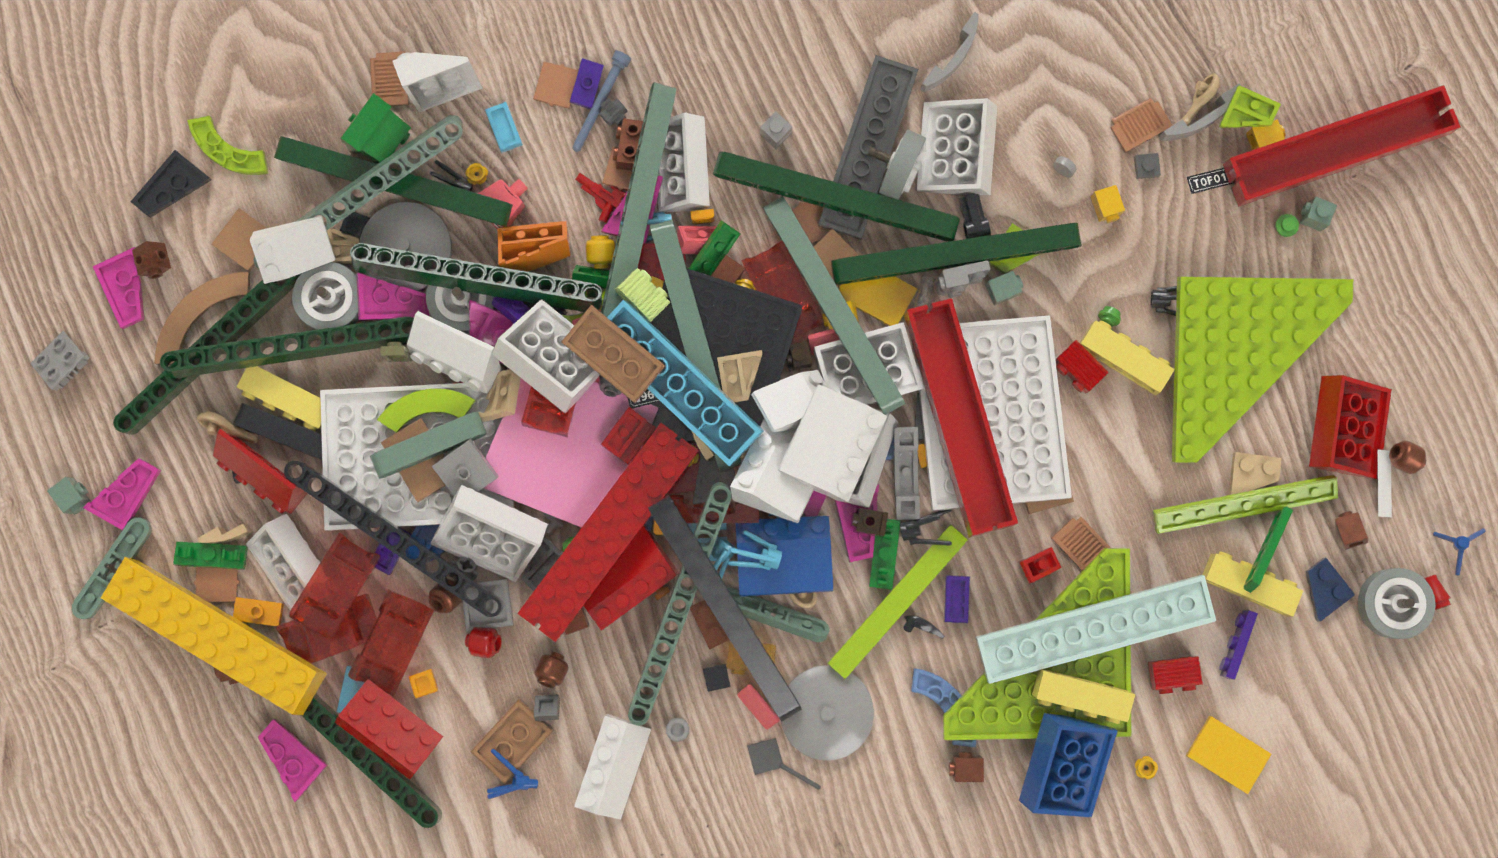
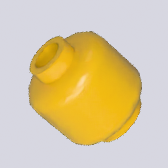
[585,235,615,269]

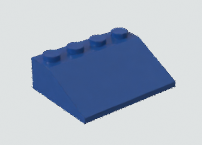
[735,516,833,597]
[1019,713,1118,817]

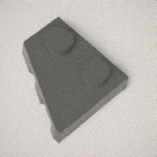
[522,536,562,591]

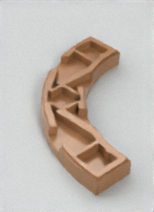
[154,272,250,365]

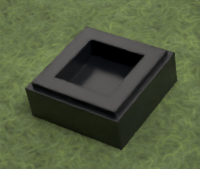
[340,212,370,239]
[703,664,731,692]

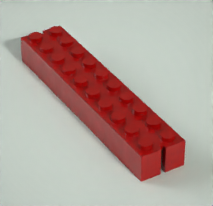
[1223,85,1461,207]
[904,298,1018,538]
[517,423,699,642]

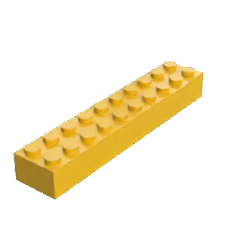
[101,557,327,715]

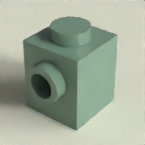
[1300,197,1337,232]
[47,477,90,515]

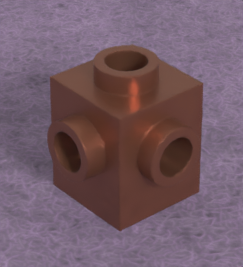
[132,241,171,279]

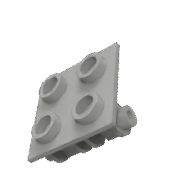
[30,331,90,391]

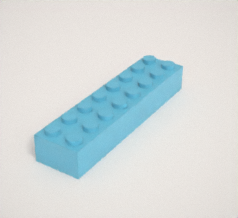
[607,300,764,466]

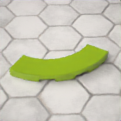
[187,116,268,175]
[377,389,476,433]

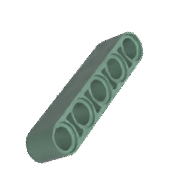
[370,412,487,479]

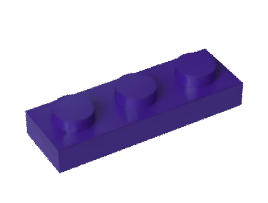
[1219,610,1258,680]

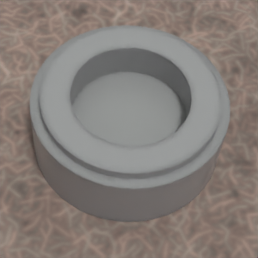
[1053,156,1077,178]
[666,718,690,742]

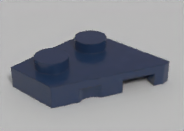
[1305,558,1355,622]

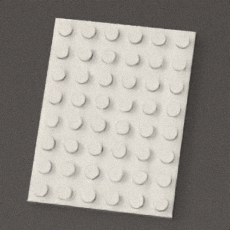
[915,315,1072,511]
[320,383,514,531]

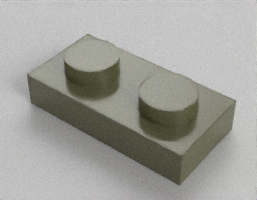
[381,342,413,362]

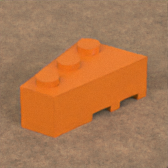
[497,221,571,272]

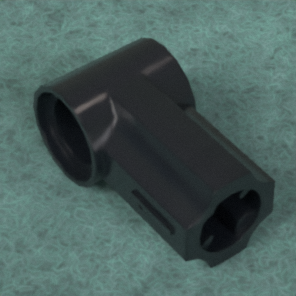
[959,194,991,239]

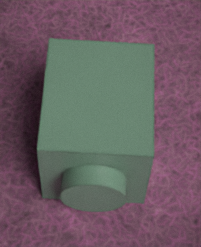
[985,271,1023,306]

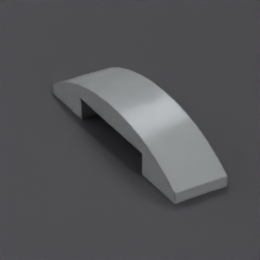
[920,12,979,92]
[1159,83,1241,141]
[894,426,920,520]

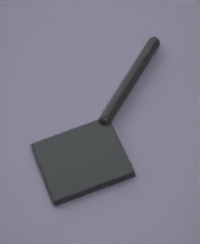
[747,738,821,790]

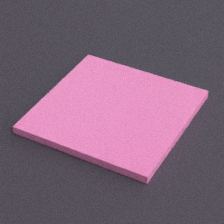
[484,378,658,528]

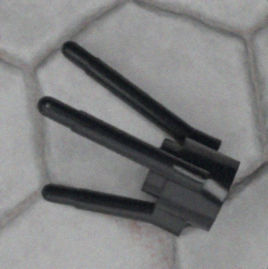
[430,160,473,192]
[1150,286,1177,316]
[900,509,952,546]

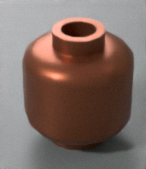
[1389,440,1427,474]
[428,579,462,614]
[534,652,569,689]

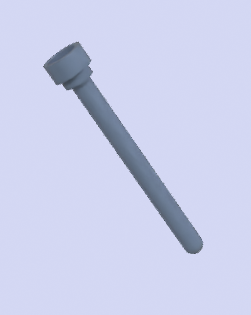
[572,50,631,152]

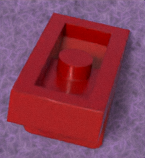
[1018,547,1062,584]

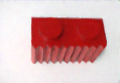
[1055,340,1109,394]
[1148,656,1203,694]

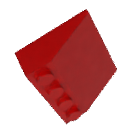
[1309,375,1392,480]
[213,429,308,514]
[584,525,679,631]

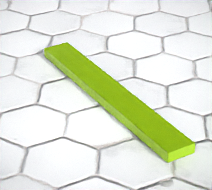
[1153,475,1338,534]
[827,525,968,679]

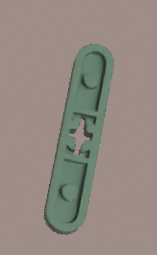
[72,518,152,619]
[727,587,830,642]

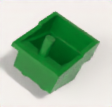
[340,93,411,164]

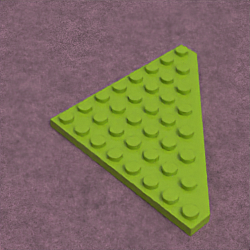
[1172,277,1354,463]
[943,548,1132,740]

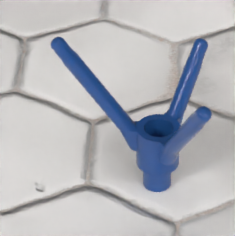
[1433,528,1486,576]
[487,749,538,799]

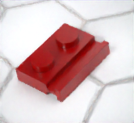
[600,407,656,465]

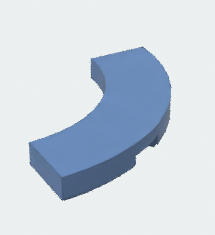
[911,668,976,748]

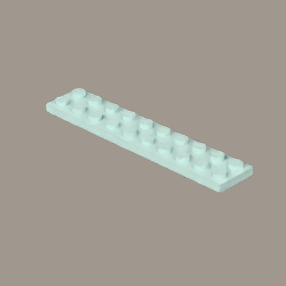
[976,575,1216,684]

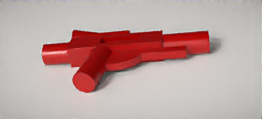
[575,173,626,224]

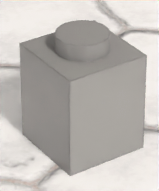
[760,111,792,149]

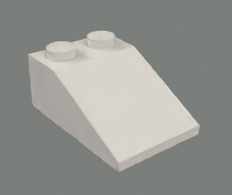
[250,216,336,284]
[751,370,829,432]

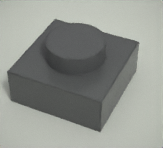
[1134,153,1161,179]
[534,694,560,721]

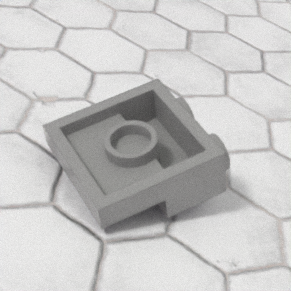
[935,261,990,298]

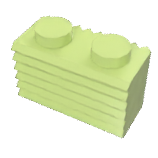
[614,268,670,322]

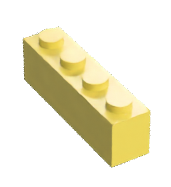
[1080,320,1175,395]
[237,366,321,432]
[1202,551,1303,617]
[1032,669,1135,724]

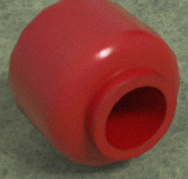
[465,627,502,658]

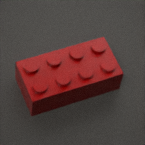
[335,679,444,780]

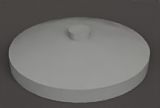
[360,202,452,292]
[781,665,874,760]

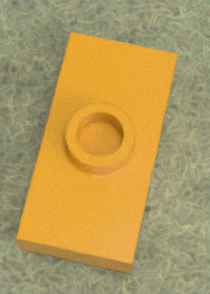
[233,597,284,627]

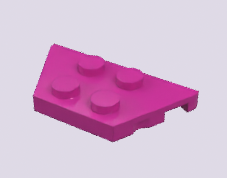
[469,300,514,364]

